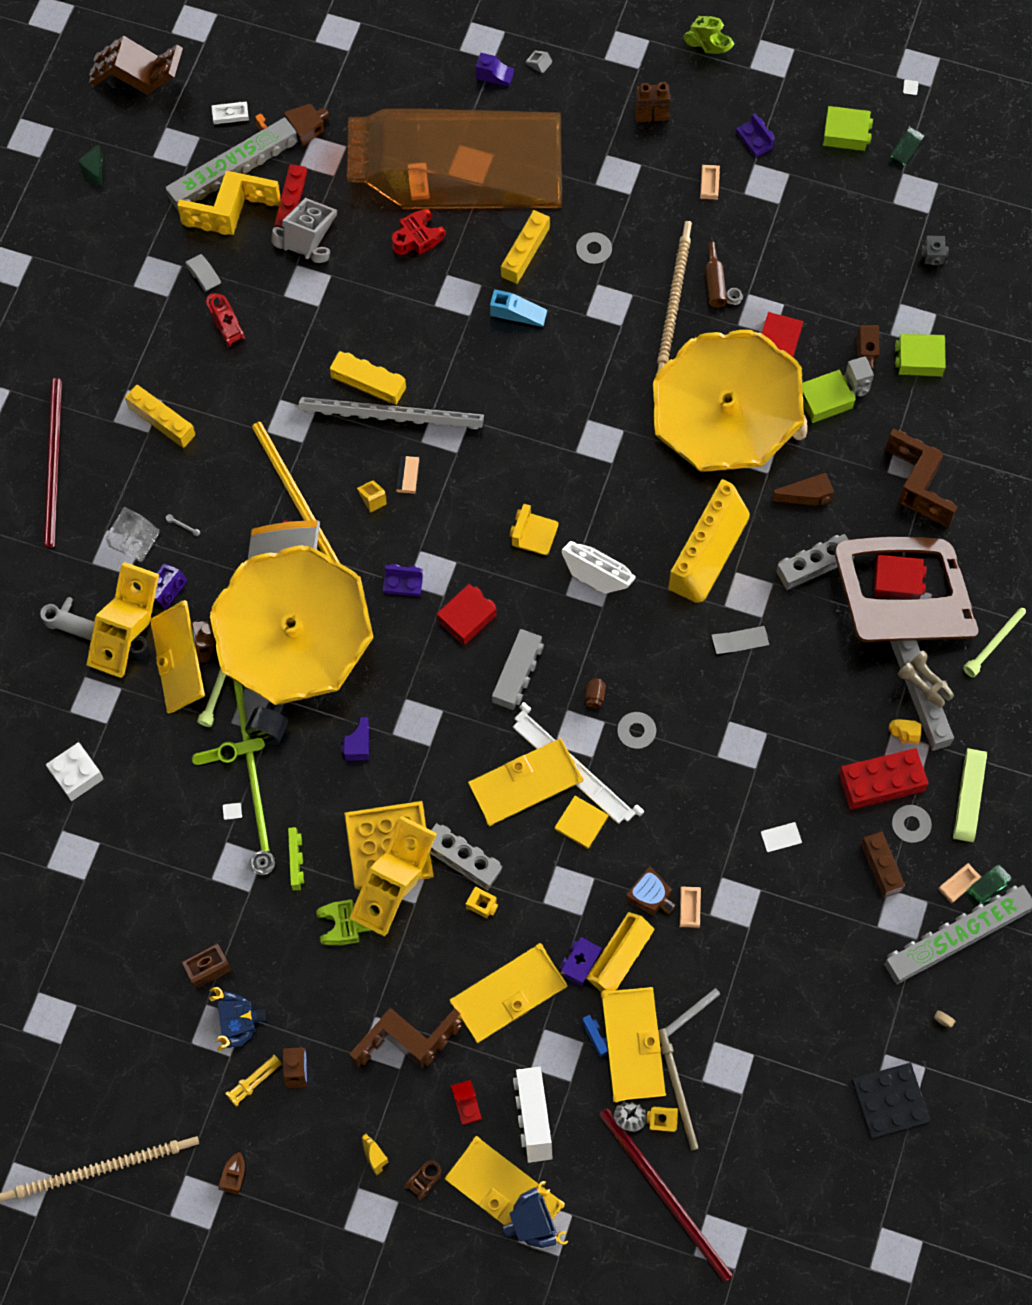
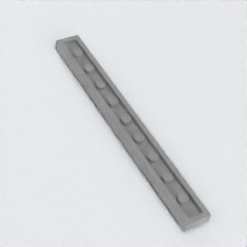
[298,397,484,429]

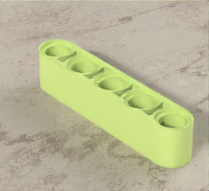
[953,748,987,843]

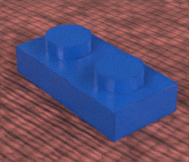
[582,1015,608,1059]

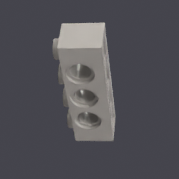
[776,534,854,590]
[430,823,502,891]

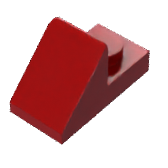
[451,1080,482,1126]

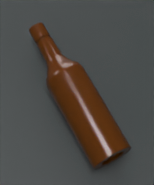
[705,242,727,307]

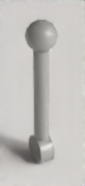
[166,514,200,536]

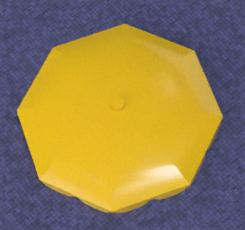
[653,330,804,472]
[210,545,374,705]

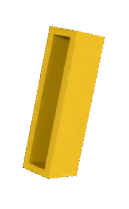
[501,210,550,284]
[330,351,406,405]
[125,385,195,448]
[586,912,655,992]

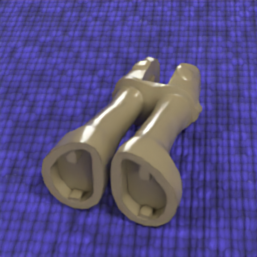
[897,650,954,708]

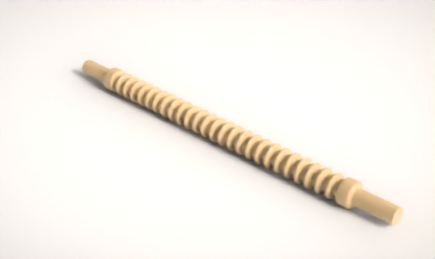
[657,221,692,373]
[0,1136,199,1202]

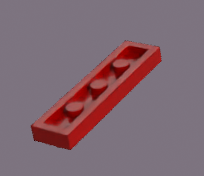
[275,164,307,229]

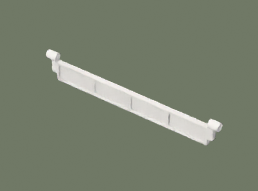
[513,702,644,824]

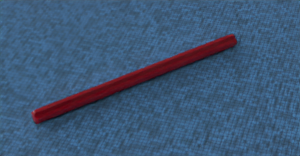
[44,378,62,548]
[599,1108,733,1282]

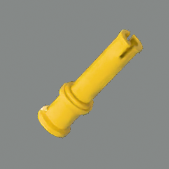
[225,1055,282,1107]

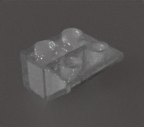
[105,507,160,562]

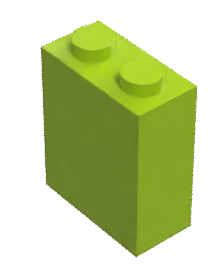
[823,106,873,151]
[895,334,945,376]
[802,370,856,423]

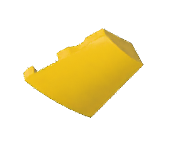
[362,1134,388,1176]

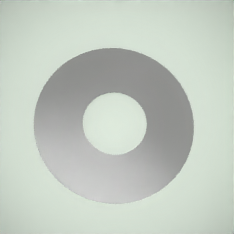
[576,232,612,264]
[618,712,656,749]
[892,805,932,842]

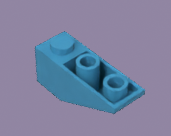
[490,290,547,327]

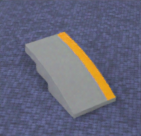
[248,520,320,559]

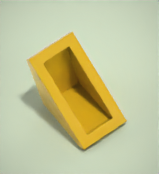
[357,480,387,512]

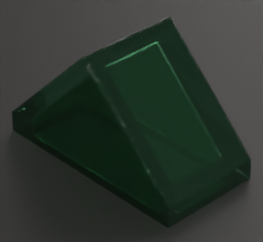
[78,145,103,186]

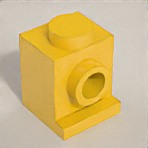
[466,886,498,918]
[647,1107,678,1132]

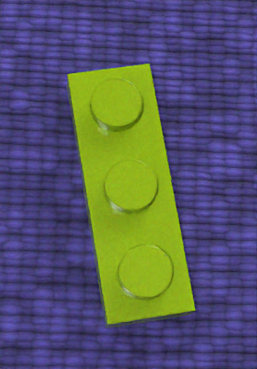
[288,827,304,891]

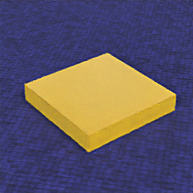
[555,796,609,849]

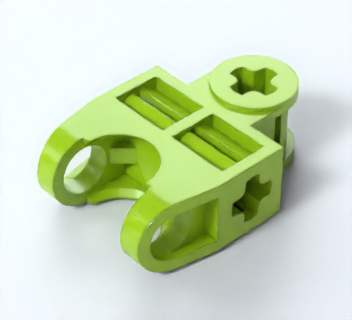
[683,16,734,54]
[316,899,375,945]

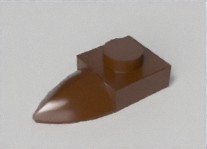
[218,1152,245,1195]

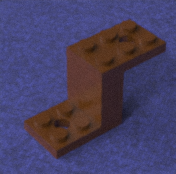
[89,36,183,95]
[885,428,958,528]
[349,1008,462,1068]

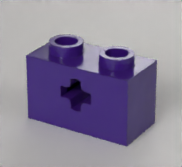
[560,937,602,987]

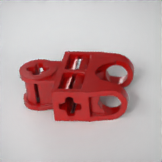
[392,209,446,255]
[205,293,245,347]

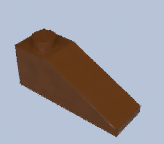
[772,473,834,505]

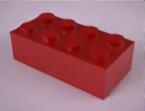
[839,748,929,810]

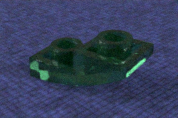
[891,127,924,165]
[968,865,1013,904]

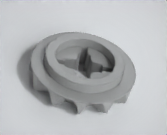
[614,1101,647,1131]

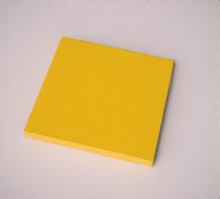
[344,801,434,890]

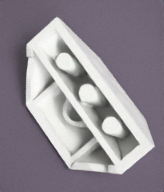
[562,541,636,594]

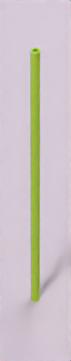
[233,680,269,853]

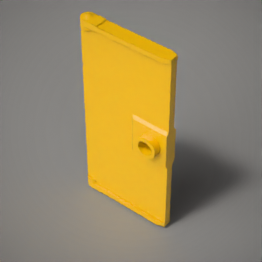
[150,600,205,713]
[468,738,584,827]
[449,943,568,1044]
[601,987,666,1103]
[445,1136,565,1247]

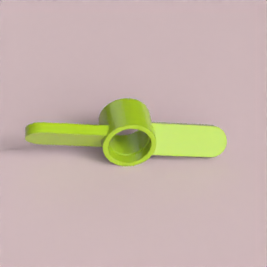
[192,738,265,765]

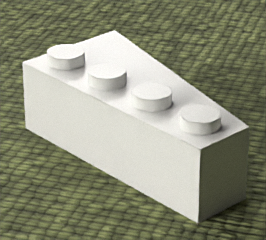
[513,1067,552,1163]

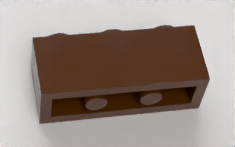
[861,832,905,898]

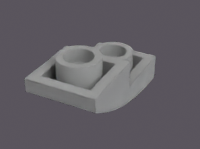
[185,254,221,292]

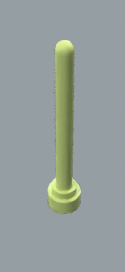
[963,608,1026,677]
[197,668,226,727]

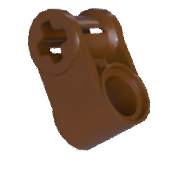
[404,1161,442,1201]

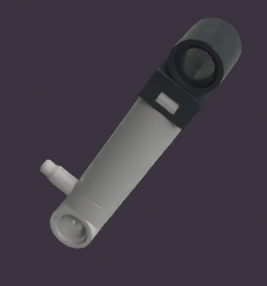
[40,597,150,660]

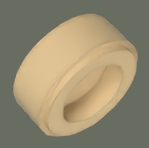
[934,1011,955,1028]

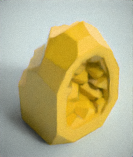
[889,719,921,745]

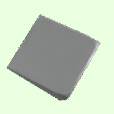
[525,50,552,73]

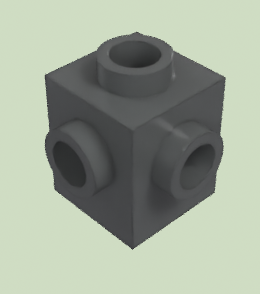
[922,236,949,265]

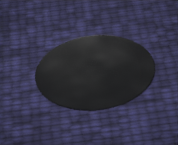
[500,201,533,231]

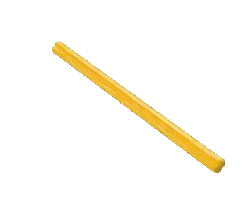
[252,422,340,563]

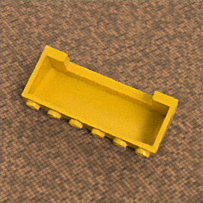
[668,479,750,603]

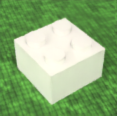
[46,742,104,801]

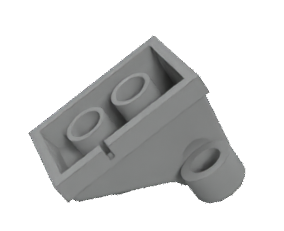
[271,198,338,263]

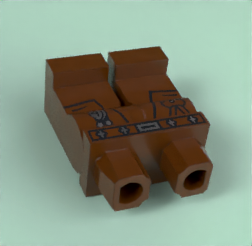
[634,82,670,122]

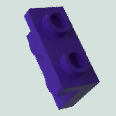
[736,114,775,158]
[154,563,187,609]
[383,564,423,597]

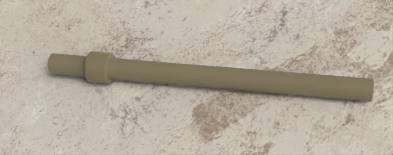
[658,1028,699,1151]

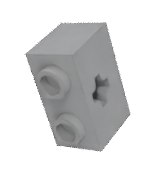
[845,356,874,396]

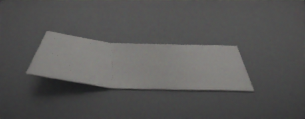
[712,626,769,654]

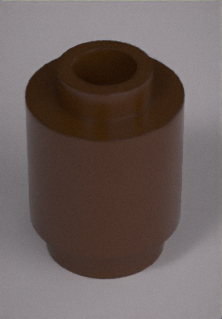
[584,678,606,708]

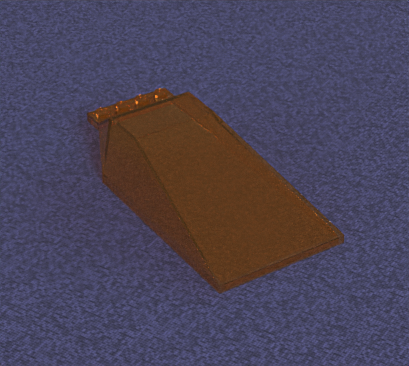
[347,109,562,209]

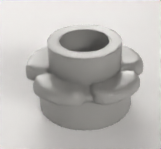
[726,288,743,305]

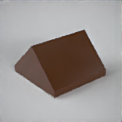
[182,944,232,990]

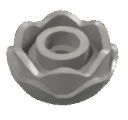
[250,851,275,875]

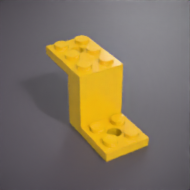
[177,171,281,235]
[87,562,159,678]
[349,816,437,936]

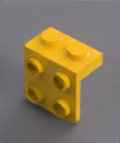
[509,504,558,555]

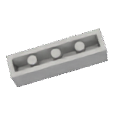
[492,629,544,710]

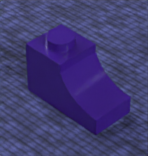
[476,52,514,87]
[341,717,369,761]

